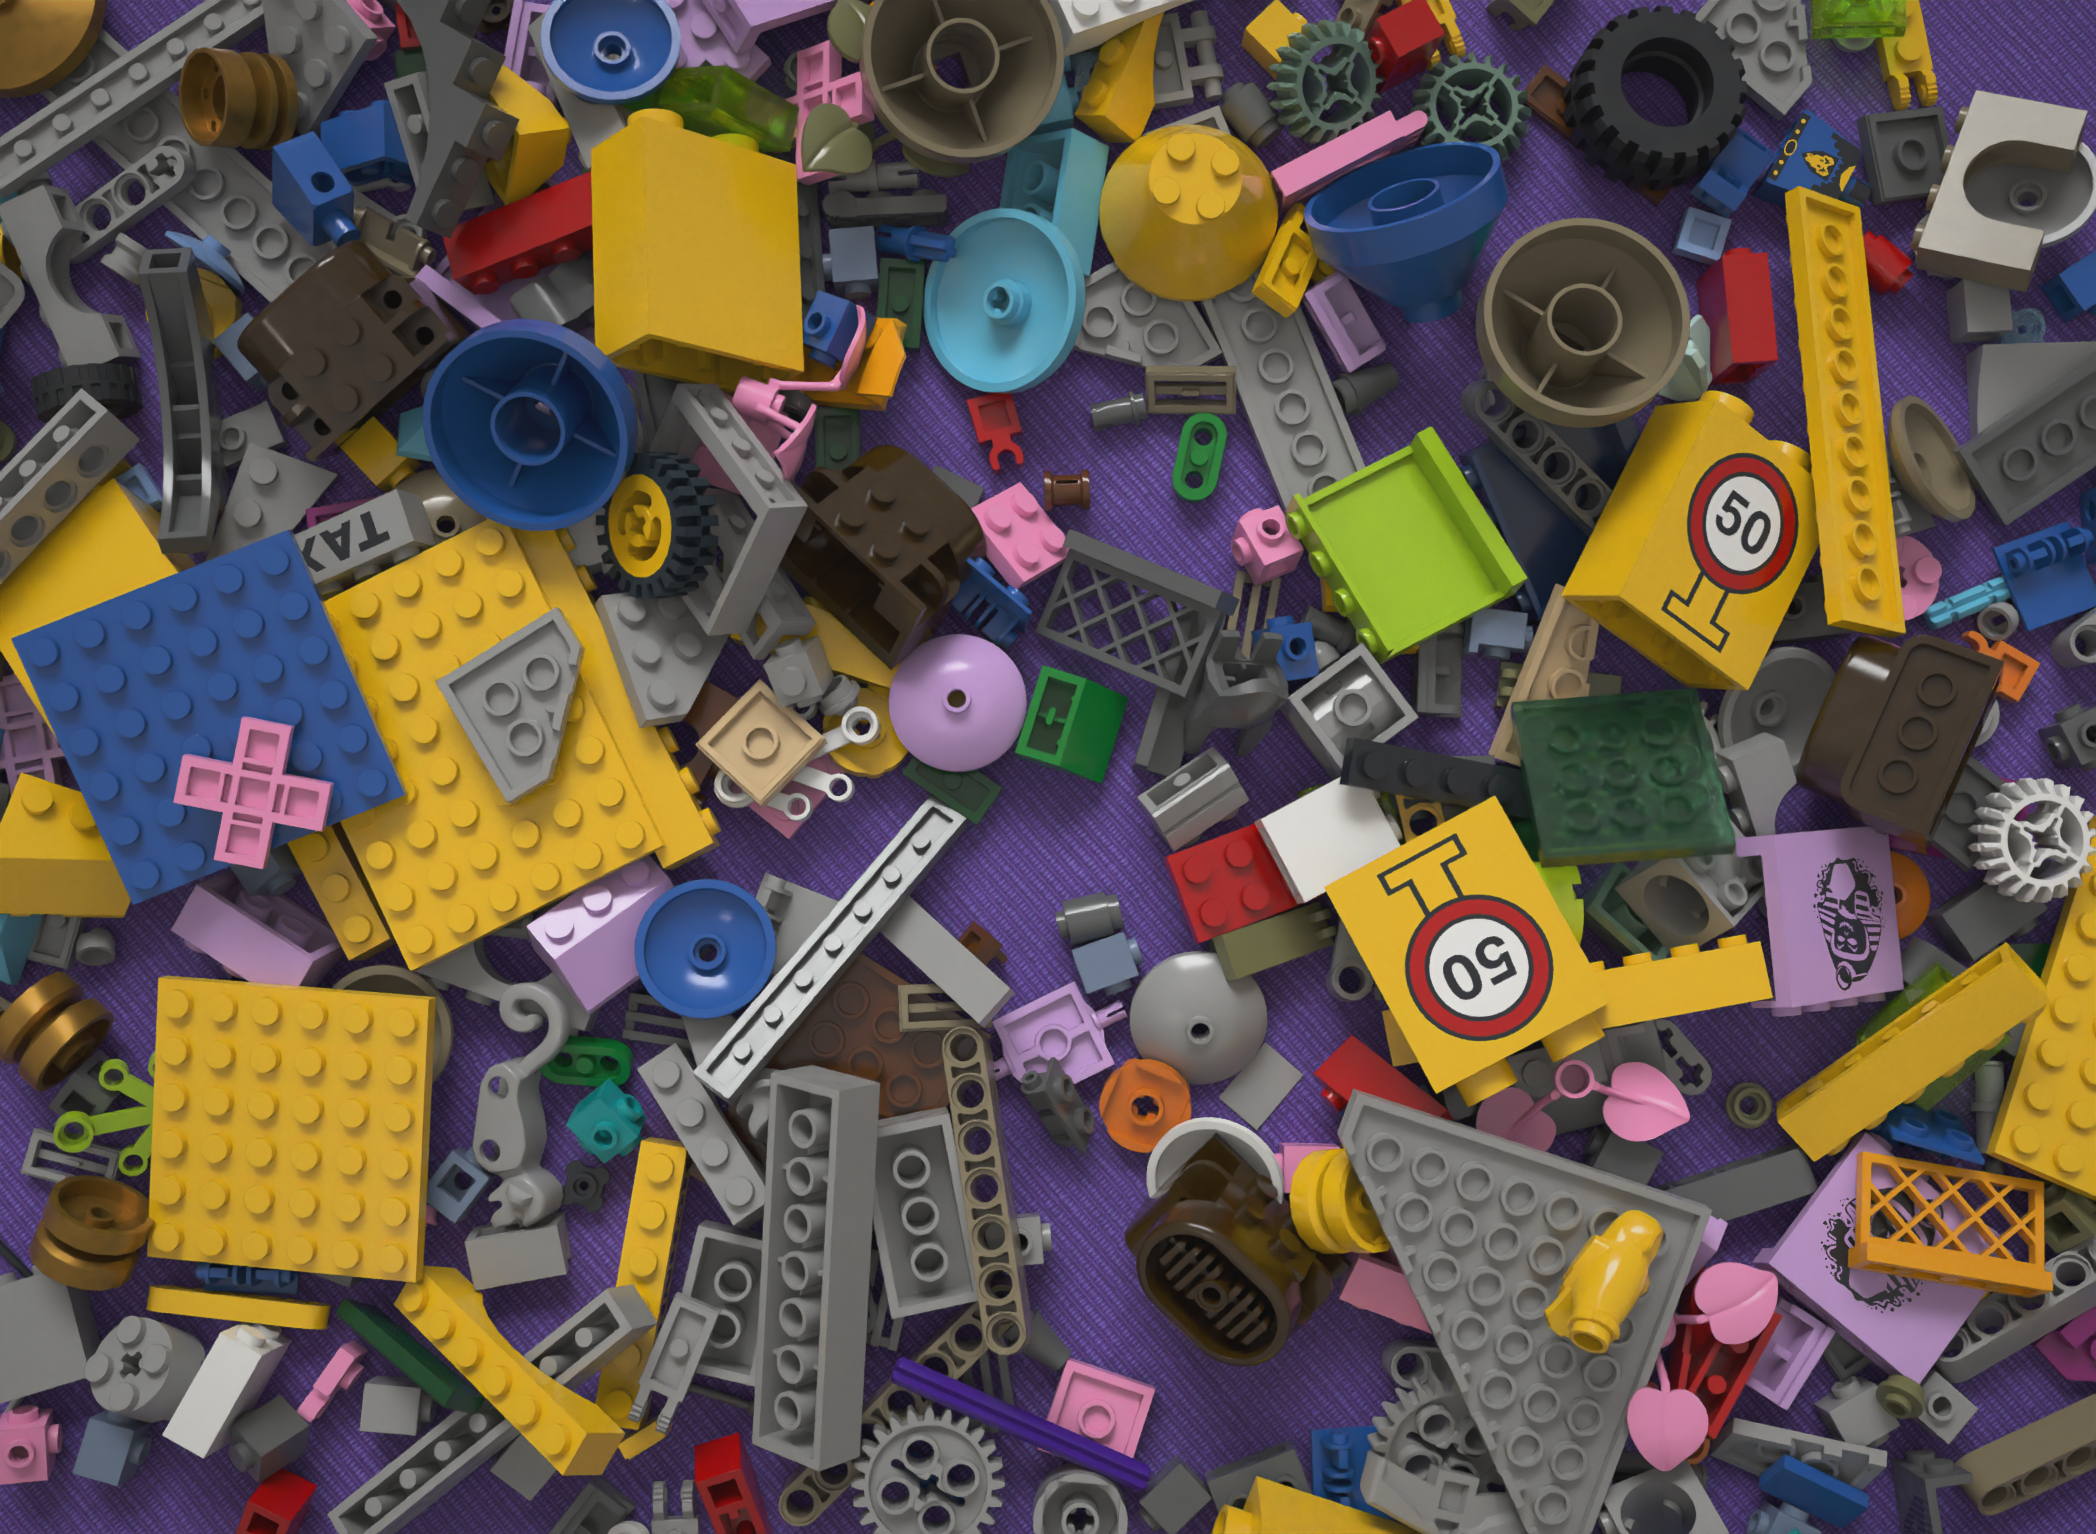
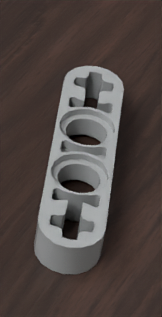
[70,146,196,264]

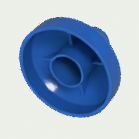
[1304,142,1509,323]
[423,319,638,531]

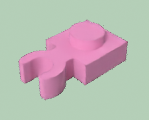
[296,1340,368,1423]

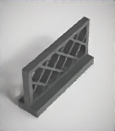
[1035,529,1240,699]

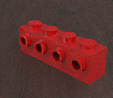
[443,171,593,295]

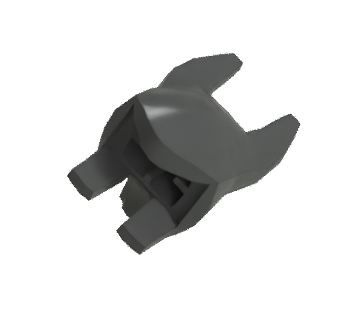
[1184,630,1289,756]

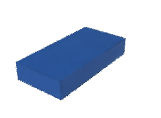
[1759,1454,1869,1529]

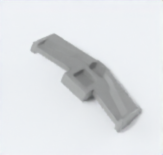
[1360,1451,1527,1534]

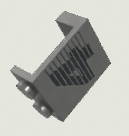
[1890,1449,1973,1534]

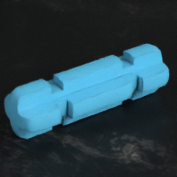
[1922,576,2011,630]

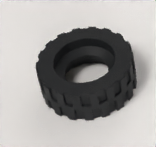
[30,363,143,424]

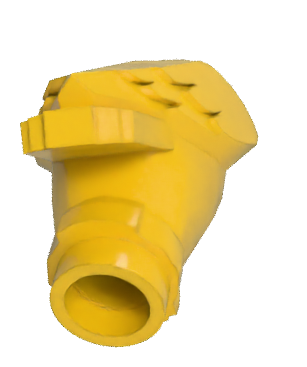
[1544,1210,1663,1353]

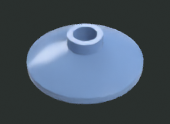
[164,231,245,293]

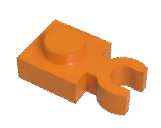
[1960,631,2041,704]

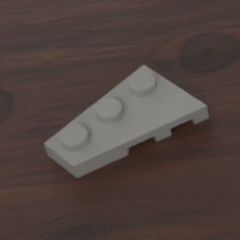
[205,442,339,562]
[1711,1418,1887,1490]

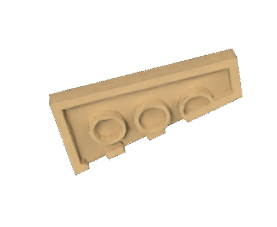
[1488,584,1599,780]

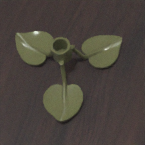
[801,0,969,178]

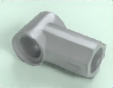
[1326,916,1373,1002]

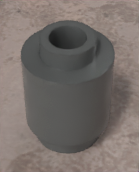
[1221,81,1284,151]
[1055,891,1124,946]

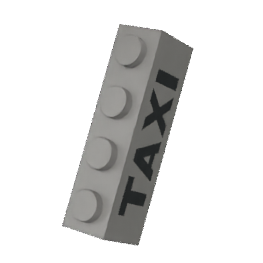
[294,489,436,601]

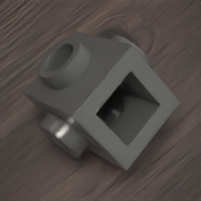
[2037,703,2096,772]

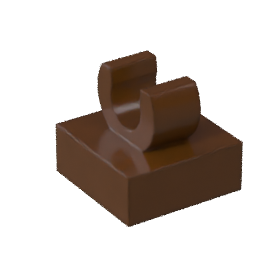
[958,921,1008,965]

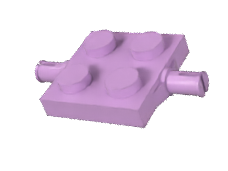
[992,981,1127,1084]

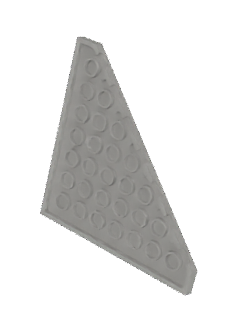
[1337,1088,1712,1534]

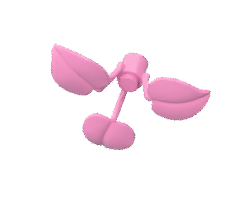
[731,305,867,482]
[1475,1055,1690,1152]
[1626,1262,1778,1471]

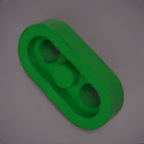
[1171,413,1227,504]
[540,1035,634,1087]

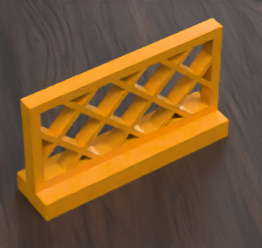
[1848,1151,2053,1298]

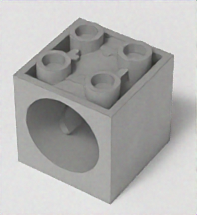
[1279,643,1418,780]
[1614,805,1765,953]
[1597,1459,1729,1534]

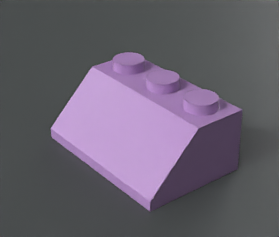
[526,855,674,1015]
[171,870,345,987]

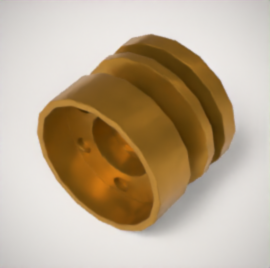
[178,47,299,150]

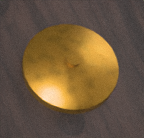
[0,0,106,98]

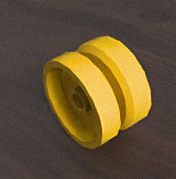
[1289,1148,1391,1254]

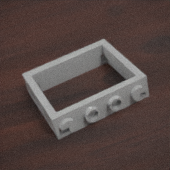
[648,384,808,636]

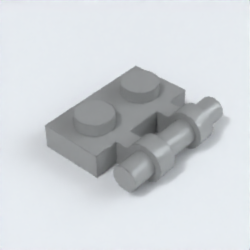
[1152,10,1224,111]

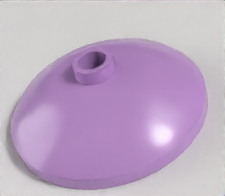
[889,634,1027,772]

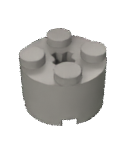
[84,1316,206,1423]
[1033,1462,1128,1534]

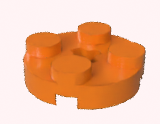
[1099,1058,1192,1153]

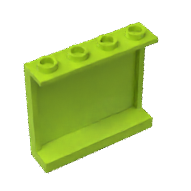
[1284,426,1528,665]

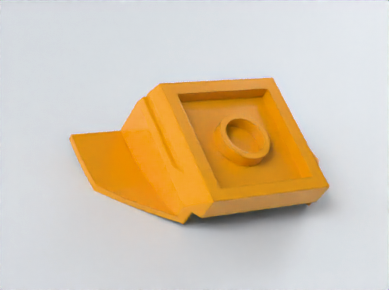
[786,317,907,411]

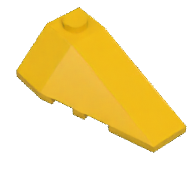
[484,64,571,205]

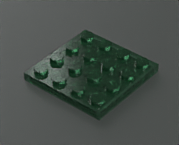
[1510,688,1736,868]

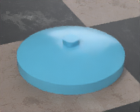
[923,208,1085,394]

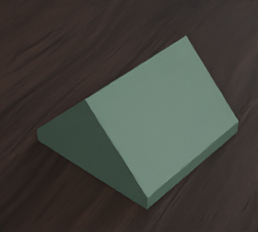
[1582,859,1669,961]

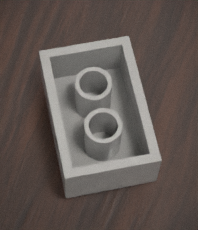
[682,1220,763,1387]

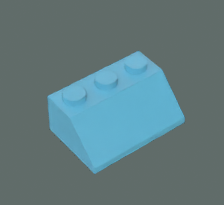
[999,128,1109,277]

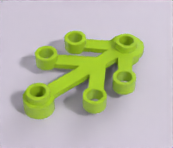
[53,1052,155,1176]

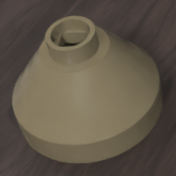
[859,0,1064,163]
[1476,218,1690,428]

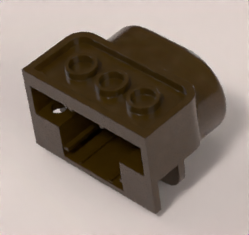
[237,240,470,462]
[779,445,987,670]
[1796,634,2004,855]
[1124,1133,1352,1367]

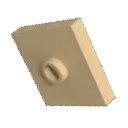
[695,679,827,809]

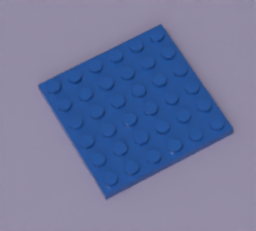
[11,529,407,905]

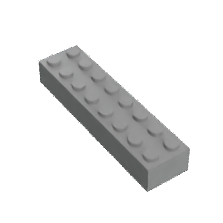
[752,1065,880,1472]

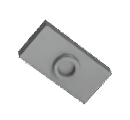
[218,401,289,471]

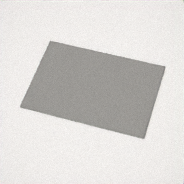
[1219,1042,1303,1131]

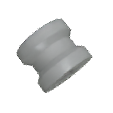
[100,232,148,288]

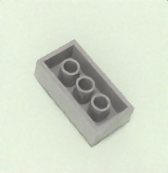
[873,1106,978,1319]

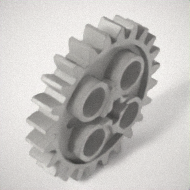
[1367,1370,1503,1493]
[851,1402,1005,1534]

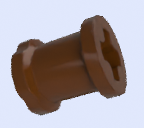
[1043,469,1090,511]

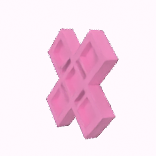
[764,40,874,186]
[173,716,334,869]

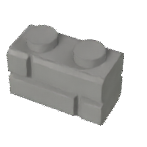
[1137,746,1250,851]

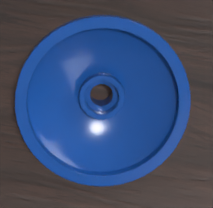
[540,0,681,105]
[634,879,776,1020]

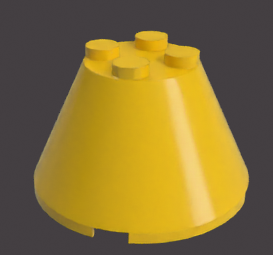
[1099,124,1278,302]

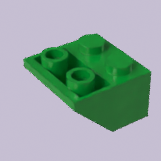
[1015,665,1128,784]

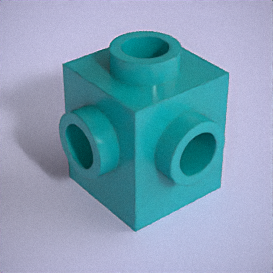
[566,1078,647,1164]

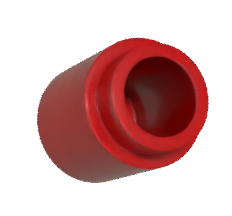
[1863,230,1914,296]

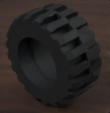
[1563,5,1748,191]

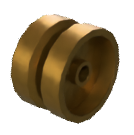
[0,972,115,1092]
[29,1175,154,1291]

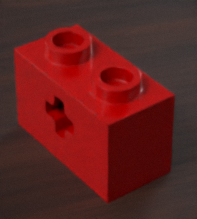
[1366,0,1445,94]

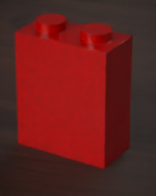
[1696,248,1778,385]

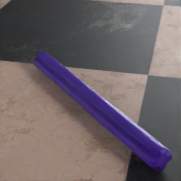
[891,1357,1151,1492]

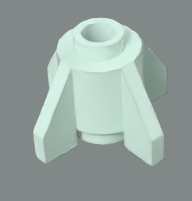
[1658,315,1713,401]

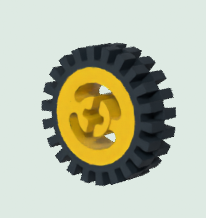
[596,452,719,599]

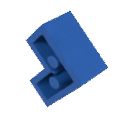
[321,100,416,187]

